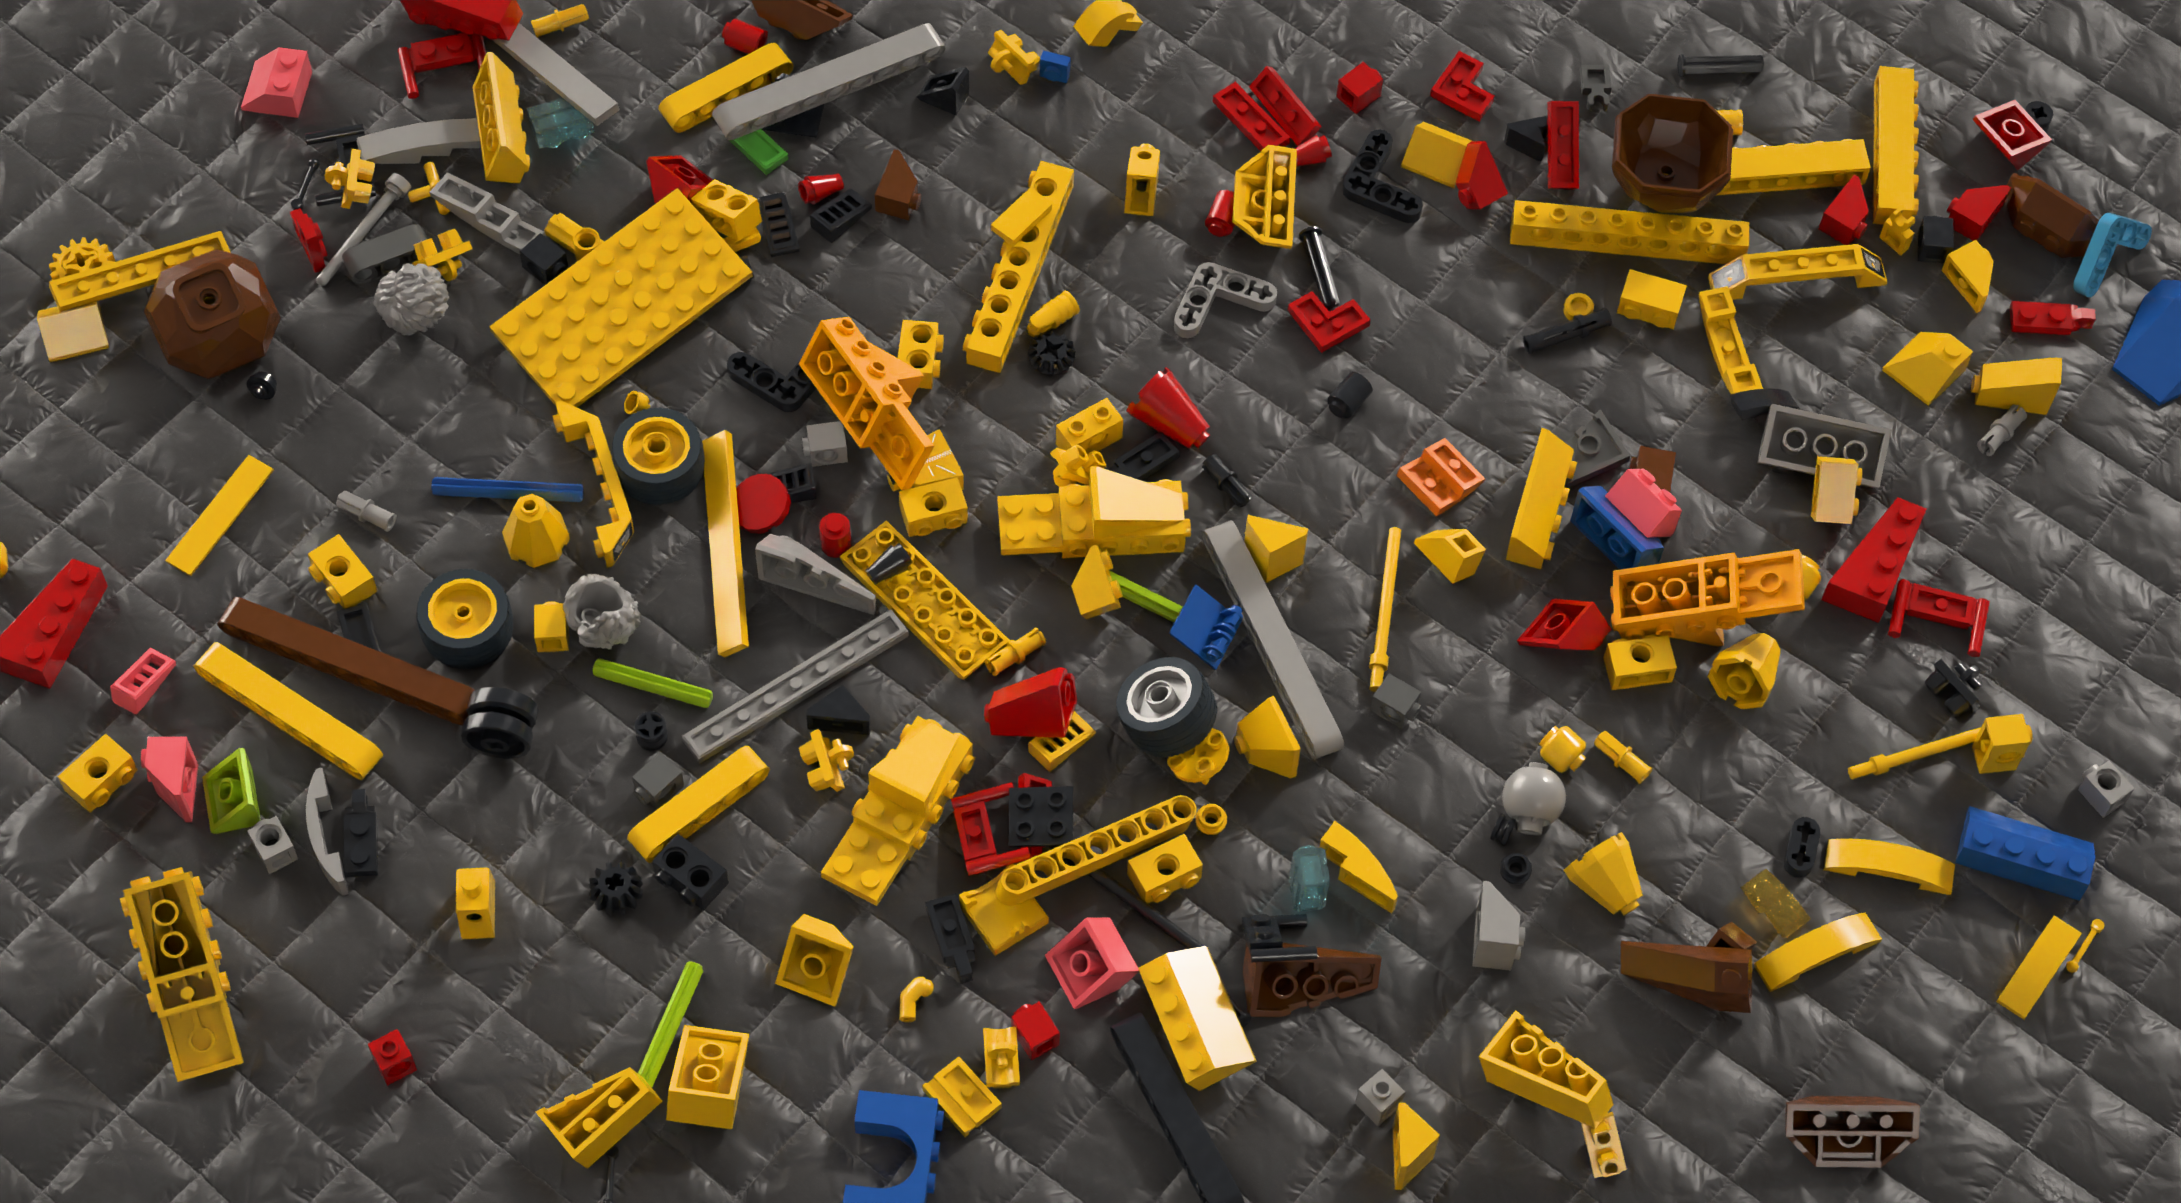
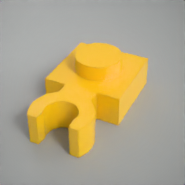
[1879,206,1915,255]

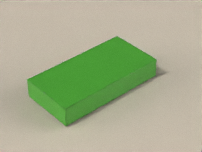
[729,129,788,176]

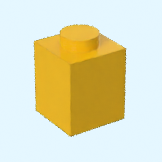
[534,601,569,652]

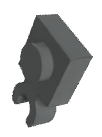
[1580,65,1612,111]

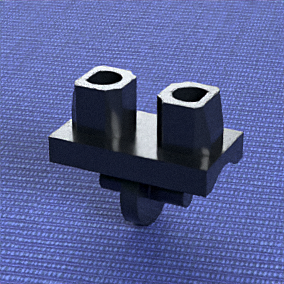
[1925,659,1982,718]

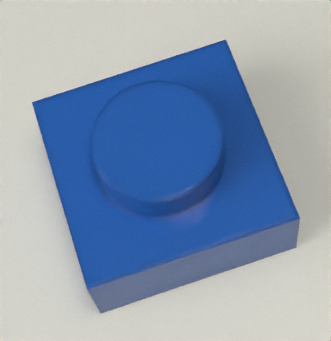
[1040,50,1071,83]

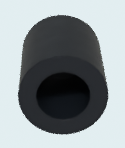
[1327,372,1373,418]

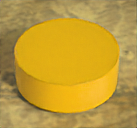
[1563,293,1594,320]

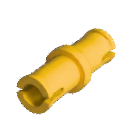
[985,628,1046,676]

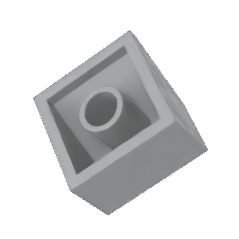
[1472,881,1525,971]

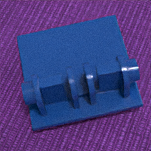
[1169,584,1243,670]

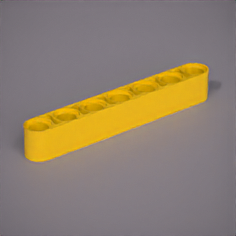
[193,642,383,780]
[996,795,1197,906]

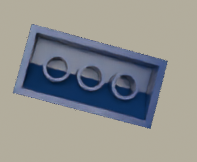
[1955,806,2095,901]

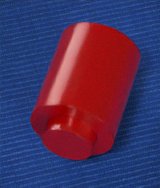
[722,19,768,54]
[1205,190,1235,237]
[819,513,851,558]

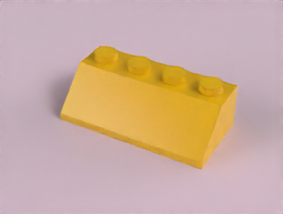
[472,52,530,183]
[1506,428,1577,569]
[1138,946,1257,1091]

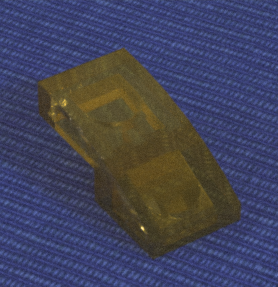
[1740,869,1811,939]

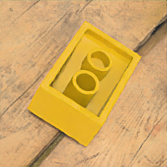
[666,1025,749,1129]

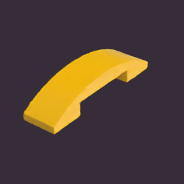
[1698,286,1763,394]
[1824,839,1955,895]
[1754,912,1882,992]

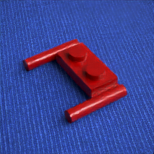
[397,33,487,99]
[1888,579,1990,657]
[951,782,1031,876]

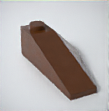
[1621,941,1752,1013]
[1243,942,1382,1017]

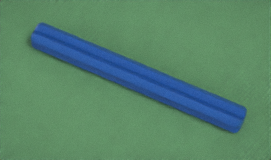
[431,477,584,502]

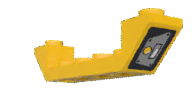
[1708,244,1887,300]
[552,401,634,568]

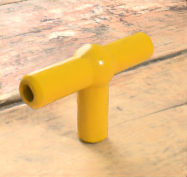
[407,162,450,215]

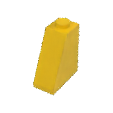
[1971,357,2062,415]

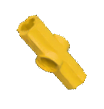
[544,213,604,261]

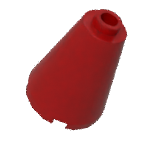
[1126,367,1210,449]

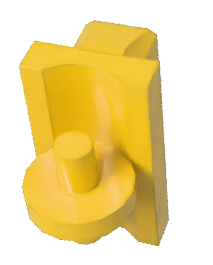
[988,30,1040,85]
[325,149,375,209]
[412,229,472,281]
[1050,445,1106,487]
[799,729,854,792]
[983,1027,1020,1088]
[1580,1112,1627,1178]

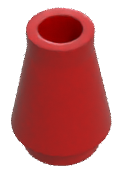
[1294,135,1332,167]
[798,173,844,205]

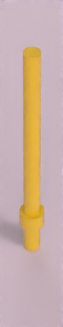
[1369,527,1401,692]
[1848,727,1981,779]

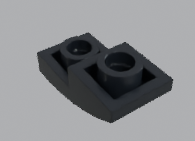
[1730,389,1800,421]

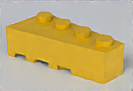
[1479,1010,1614,1128]

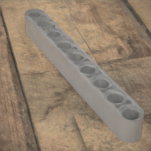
[712,23,946,140]
[1202,520,1344,760]

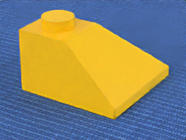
[1882,332,1973,406]
[1234,696,1301,779]
[775,914,854,1007]

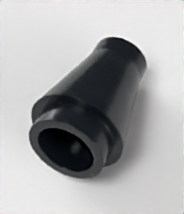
[865,543,913,585]

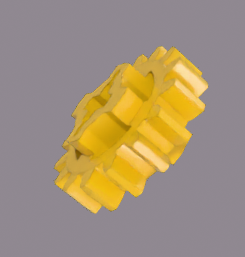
[49,237,116,280]

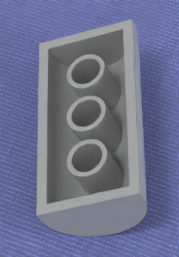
[1758,404,1892,489]

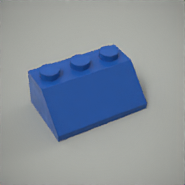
[1570,486,1664,570]

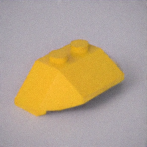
[1232,145,1297,249]

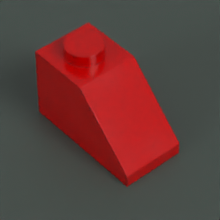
[1456,141,1508,209]
[1818,175,1869,245]
[1946,185,2011,241]

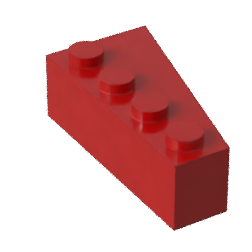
[400,0,523,41]
[1821,497,1927,623]
[0,558,108,689]

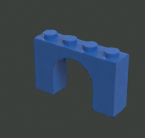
[843,1090,944,1203]

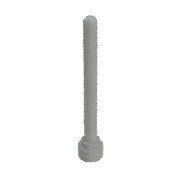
[316,173,411,286]

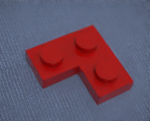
[1430,51,1495,122]
[290,208,328,273]
[1287,291,1371,353]

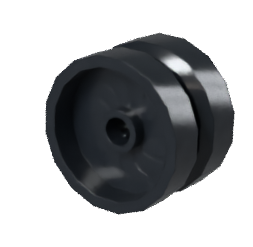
[461,687,539,759]

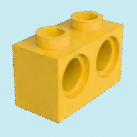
[691,179,762,241]
[898,320,944,389]

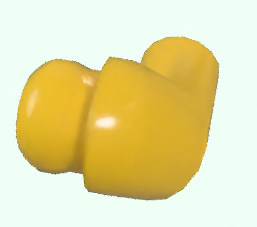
[899,976,934,1022]

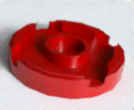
[736,474,791,534]

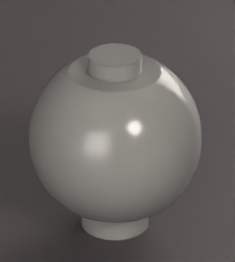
[1502,762,1566,836]

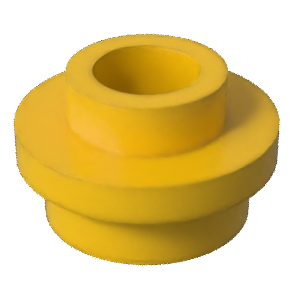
[1195,804,1227,835]

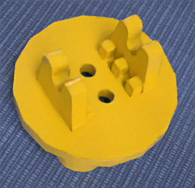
[1167,728,1230,785]

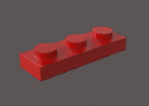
[1249,66,1322,146]
[1213,81,1290,151]
[1547,101,1579,190]

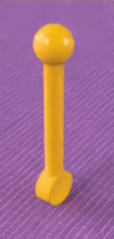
[2066,919,2105,973]

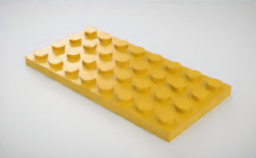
[489,188,753,408]

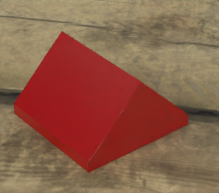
[1973,100,2052,171]

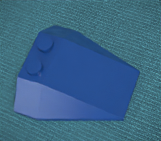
[2112,279,2181,406]

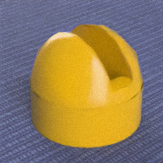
[624,391,650,415]

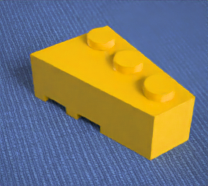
[535,1067,663,1169]

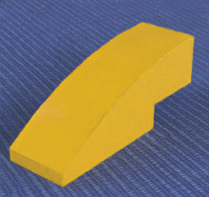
[1318,821,1398,914]
[1996,915,2082,1020]

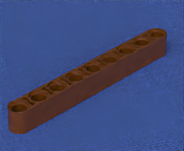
[217,597,475,726]

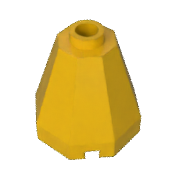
[502,494,570,568]
[1707,633,1781,709]
[1564,832,1643,915]

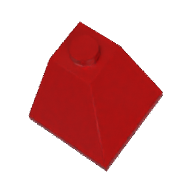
[646,155,713,204]
[1517,599,1612,650]

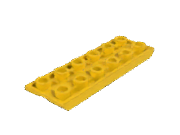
[840,520,1010,680]

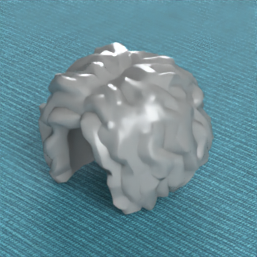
[373,263,449,336]
[563,574,641,649]

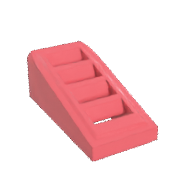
[110,648,176,714]

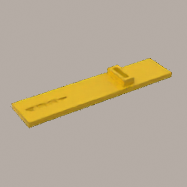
[165,455,274,576]

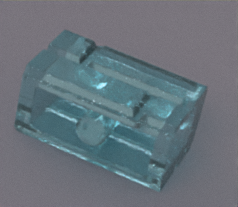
[526,98,595,149]
[1289,845,1330,912]

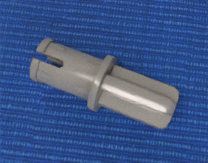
[336,491,397,532]

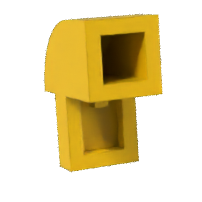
[1073,0,1143,47]

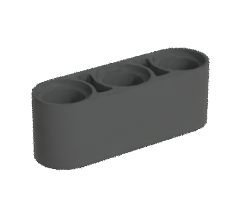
[342,224,428,285]

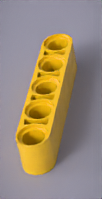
[658,43,794,133]
[627,746,770,863]

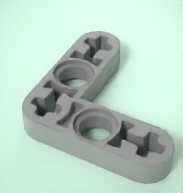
[1174,262,1277,338]

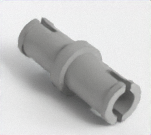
[1977,405,2027,456]

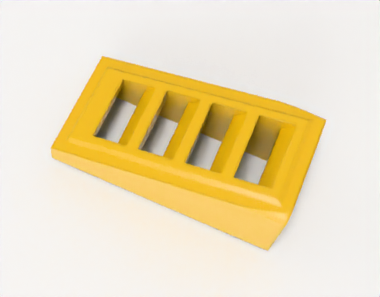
[1028,711,1096,772]

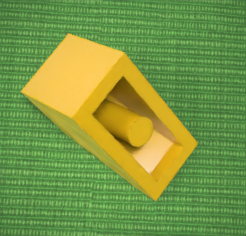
[1941,240,1994,313]

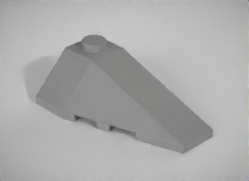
[755,534,876,615]

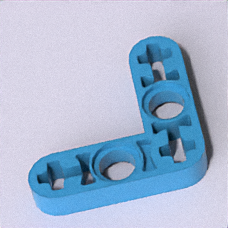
[2073,213,2152,298]

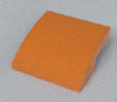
[1396,438,1485,516]

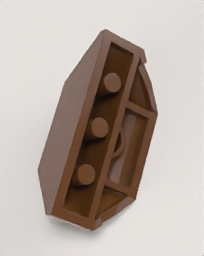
[751,0,853,40]
[2006,173,2099,258]
[1785,1096,1920,1168]

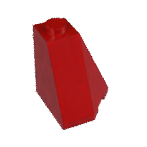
[984,667,1077,738]

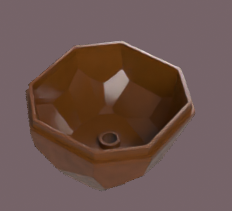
[1612,94,1733,213]
[144,249,281,379]

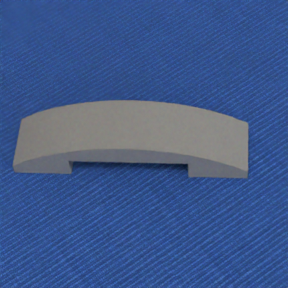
[306,768,349,896]

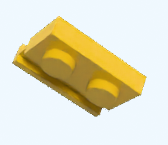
[922,1056,1002,1137]

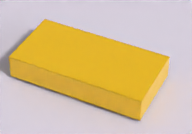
[991,188,1052,246]

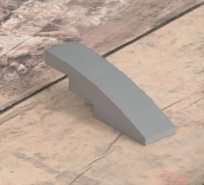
[356,118,481,164]
[429,172,546,254]

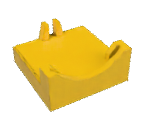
[959,864,1049,956]

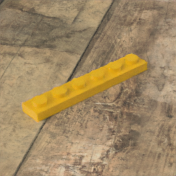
[49,231,231,312]

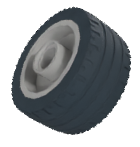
[1116,657,1217,757]

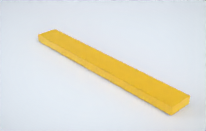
[702,430,749,658]

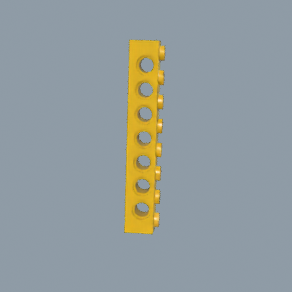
[963,161,1074,373]
[1510,200,1749,264]

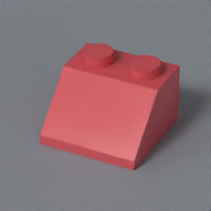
[241,47,312,118]
[1605,469,1682,538]
[141,737,198,823]
[1045,918,1139,1009]

